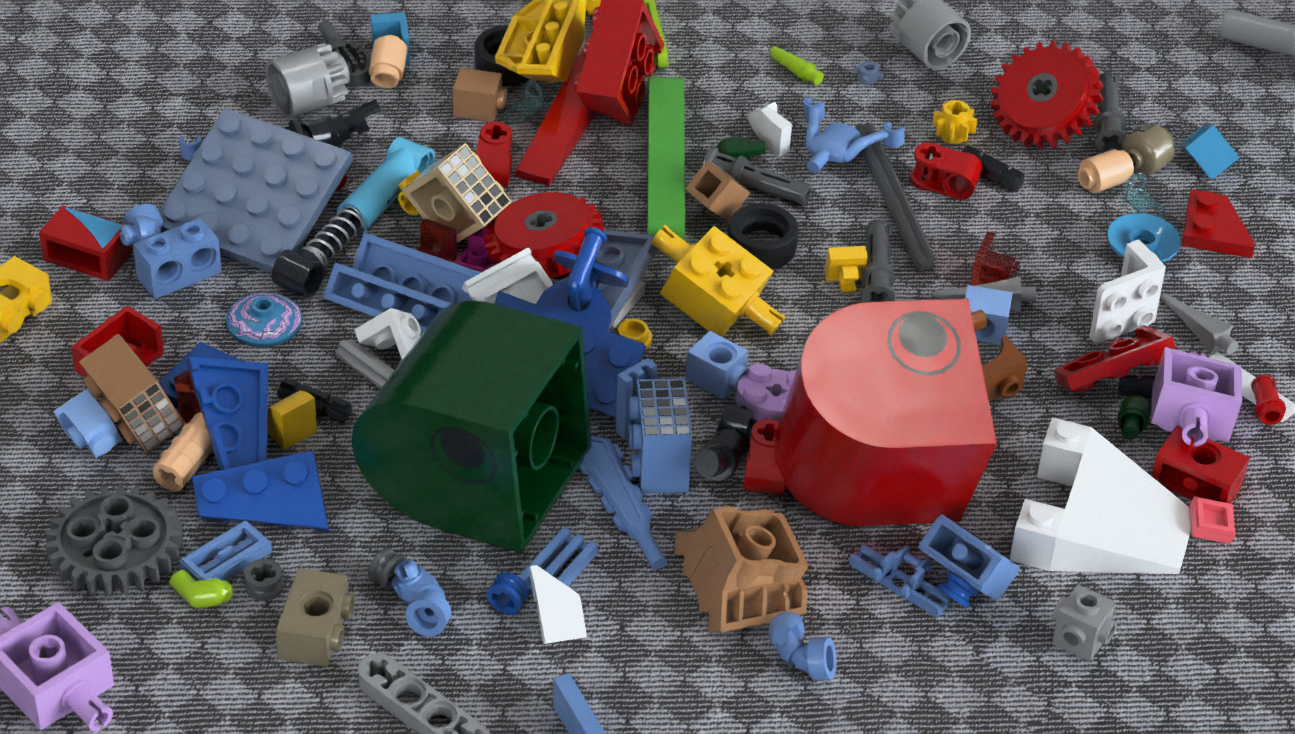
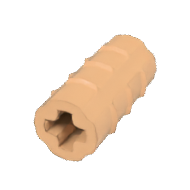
[152,412,214,492]

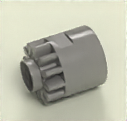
[888,0,971,70]
[266,43,350,119]

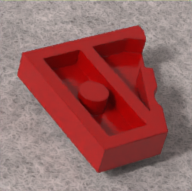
[1181,189,1255,258]

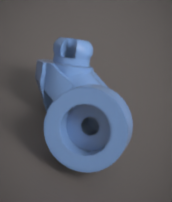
[120,204,164,246]
[391,559,451,637]
[769,611,836,681]

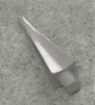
[932,276,1036,312]
[1160,293,1238,355]

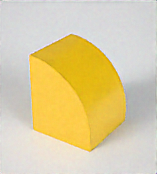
[267,391,317,450]

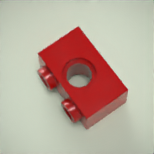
[1152,426,1250,504]

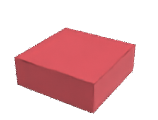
[1189,497,1235,544]

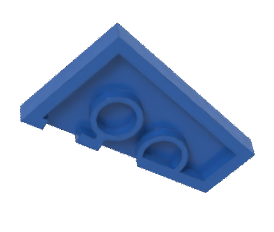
[186,356,268,470]
[192,450,330,532]

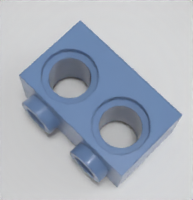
[133,218,222,299]

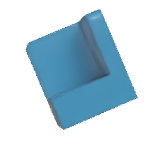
[370,12,410,65]
[1179,122,1240,179]

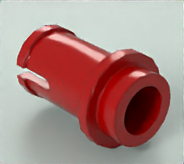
[1251,375,1286,425]

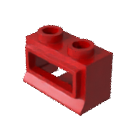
[71,306,164,377]

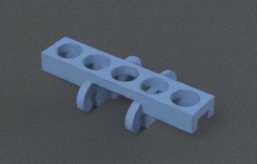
[849,544,951,618]

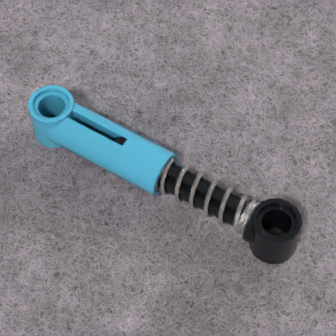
[271,137,435,298]

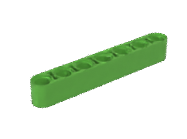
[647,76,685,240]

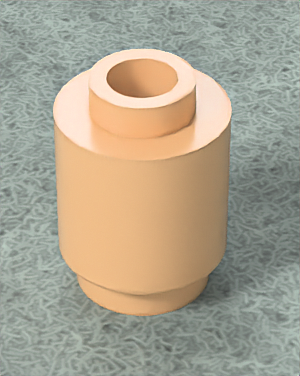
[369,35,408,89]
[1078,149,1134,193]

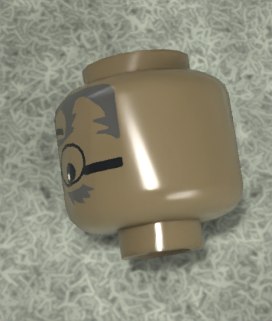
[1121,123,1175,176]

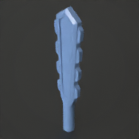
[579,436,667,570]

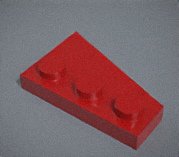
[1054,325,1176,392]

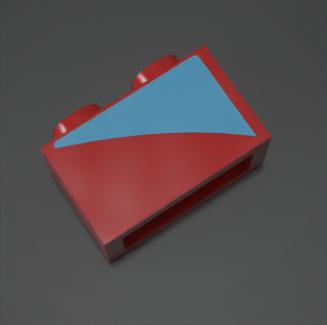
[39,205,132,281]

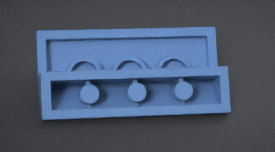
[323,232,482,334]

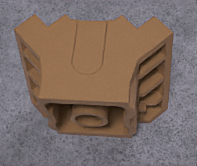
[674,506,809,633]

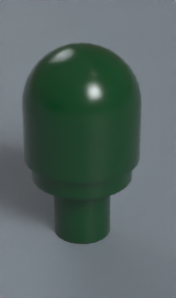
[716,136,766,162]
[1117,395,1151,440]

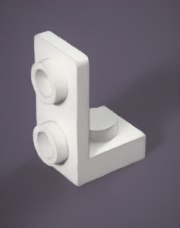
[354,308,421,360]

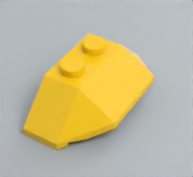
[495,0,586,83]

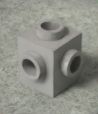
[1052,584,1117,662]

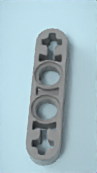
[358,653,490,734]

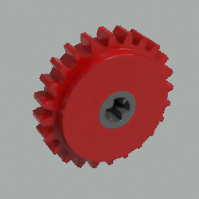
[990,41,1103,150]
[484,192,605,278]

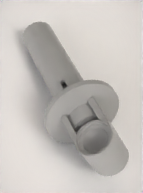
[1220,9,1295,56]

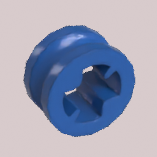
[937,570,979,608]
[486,572,529,615]

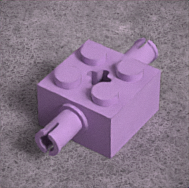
[1151,347,1242,446]
[0,601,114,731]

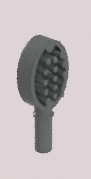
[318,20,371,87]

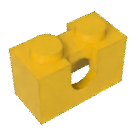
[0,256,52,343]

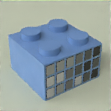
[628,378,692,494]

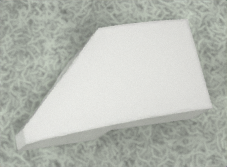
[748,102,792,157]
[529,565,587,644]

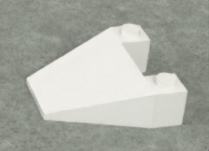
[1010,417,1191,574]

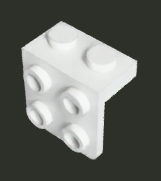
[1089,239,1166,344]

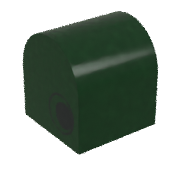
[352,301,592,553]

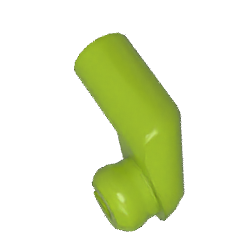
[170,570,233,609]

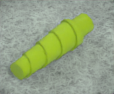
[770,46,824,85]

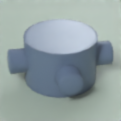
[854,61,884,85]

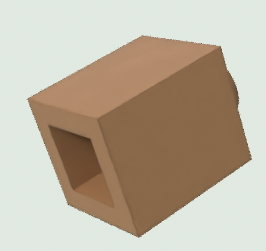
[453,68,507,122]
[685,160,751,222]

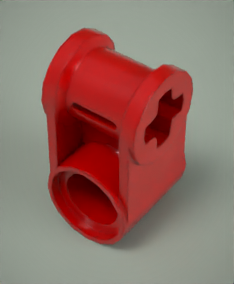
[475,122,512,188]
[909,142,982,200]
[743,419,785,495]

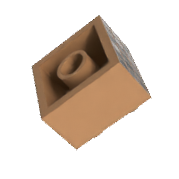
[79,333,185,454]

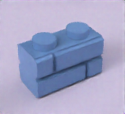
[918,514,1020,602]

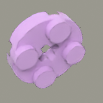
[736,364,796,421]

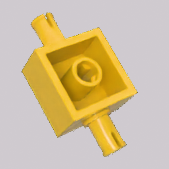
[651,225,786,337]

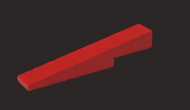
[516,31,597,186]

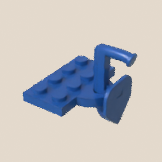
[494,227,646,419]

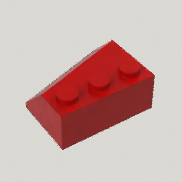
[574,0,665,126]

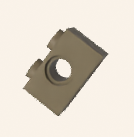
[276,568,355,667]

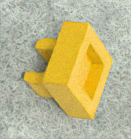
[824,246,868,292]

